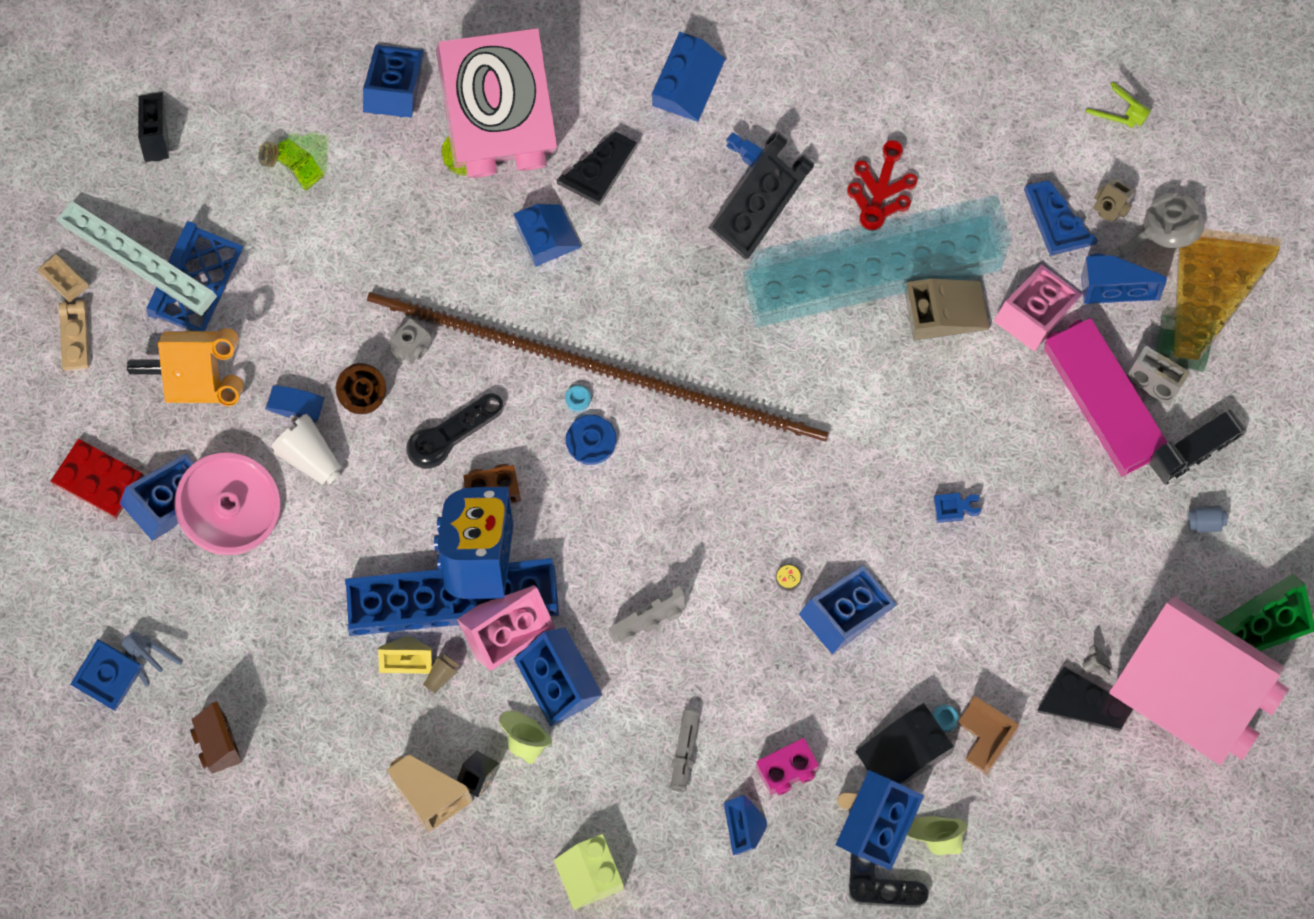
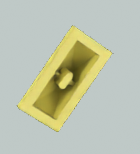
[378,636,432,674]

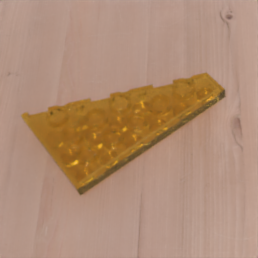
[1173,237,1280,360]

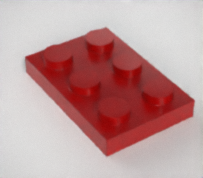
[50,438,144,519]

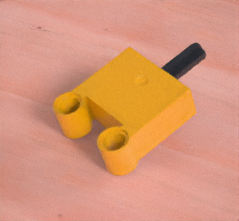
[127,328,244,406]

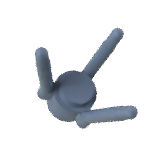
[121,631,182,687]

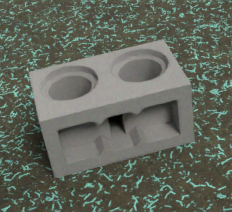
[1127,345,1190,406]

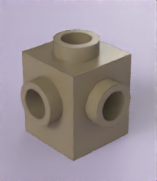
[1093,178,1136,222]

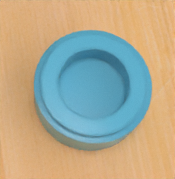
[565,385,591,412]
[932,705,959,733]

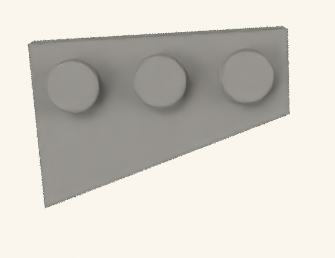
[609,586,685,644]

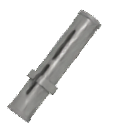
[669,710,700,792]

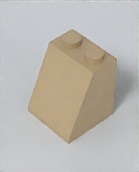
[387,754,473,833]

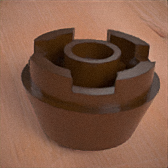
[336,363,386,414]

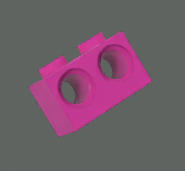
[756,738,819,796]

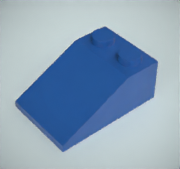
[363,44,424,118]
[1081,253,1167,304]
[120,453,194,541]
[798,565,897,654]

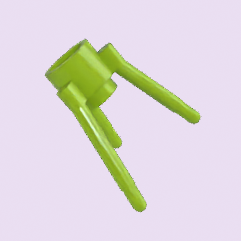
[1085,82,1151,129]

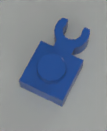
[726,132,763,167]
[933,493,981,523]

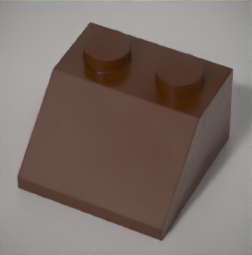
[190,701,242,774]

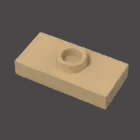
[37,253,89,303]

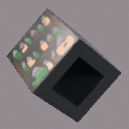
[456,751,500,797]

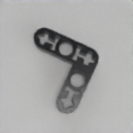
[849,853,929,908]

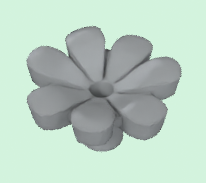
[1082,643,1112,677]

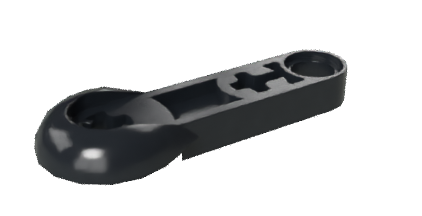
[406,393,504,469]

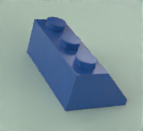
[652,31,726,122]
[514,627,603,727]
[835,770,924,870]

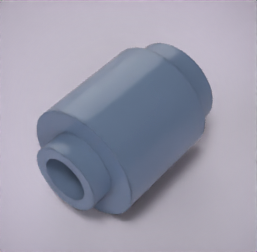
[1188,505,1227,533]

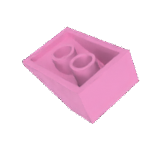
[994,264,1082,352]
[457,586,555,671]

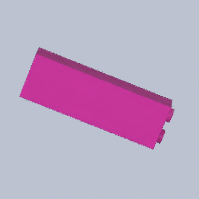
[1044,318,1168,477]

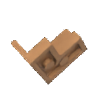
[958,695,1019,775]

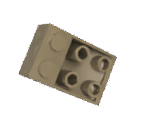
[905,279,990,341]

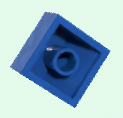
[513,204,581,267]

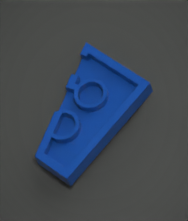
[1024,180,1099,256]

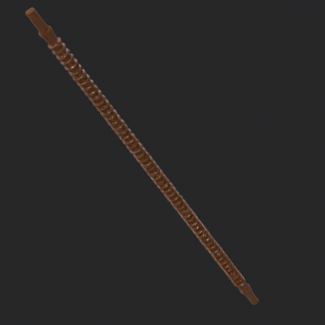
[367,292,829,442]

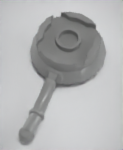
[1102,193,1204,258]

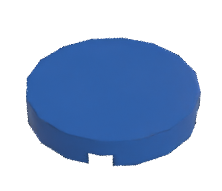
[566,415,617,465]

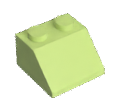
[554,834,624,910]

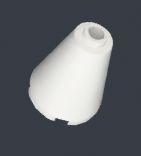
[270,414,341,485]

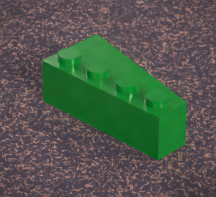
[1215,573,1314,651]

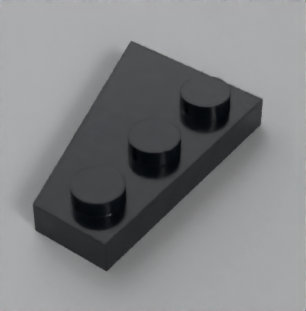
[556,131,637,206]
[1037,666,1133,731]

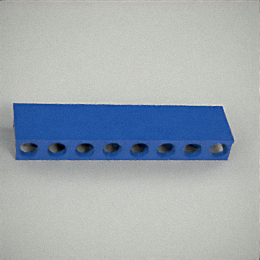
[345,558,559,636]

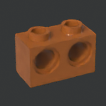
[463,464,521,503]

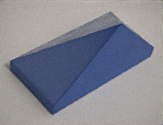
[724,795,768,855]

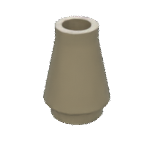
[423,653,460,694]

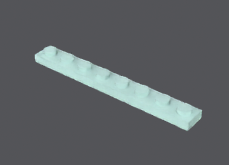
[56,201,217,316]

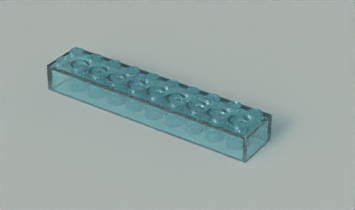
[743,214,1003,328]

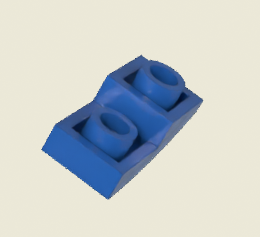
[265,385,325,423]

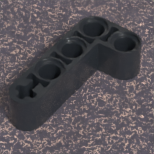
[1149,410,1247,485]

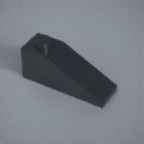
[138,92,169,162]

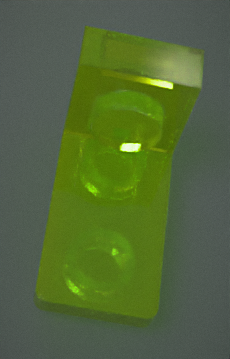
[277,139,325,191]

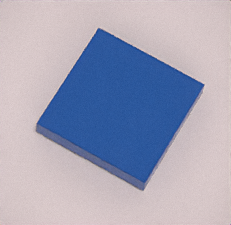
[70,639,144,711]

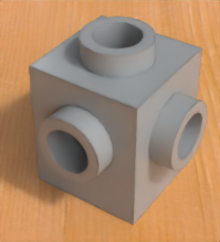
[390,318,432,364]

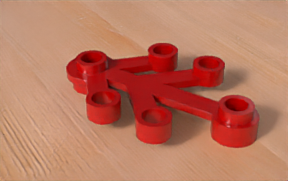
[847,140,917,231]

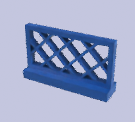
[146,221,243,331]

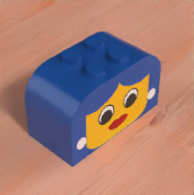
[434,487,514,599]

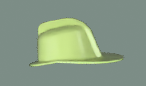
[499,711,552,764]
[907,816,968,855]

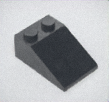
[855,703,954,785]

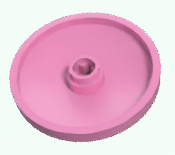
[175,453,280,555]

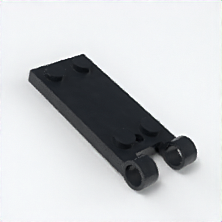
[708,131,814,259]

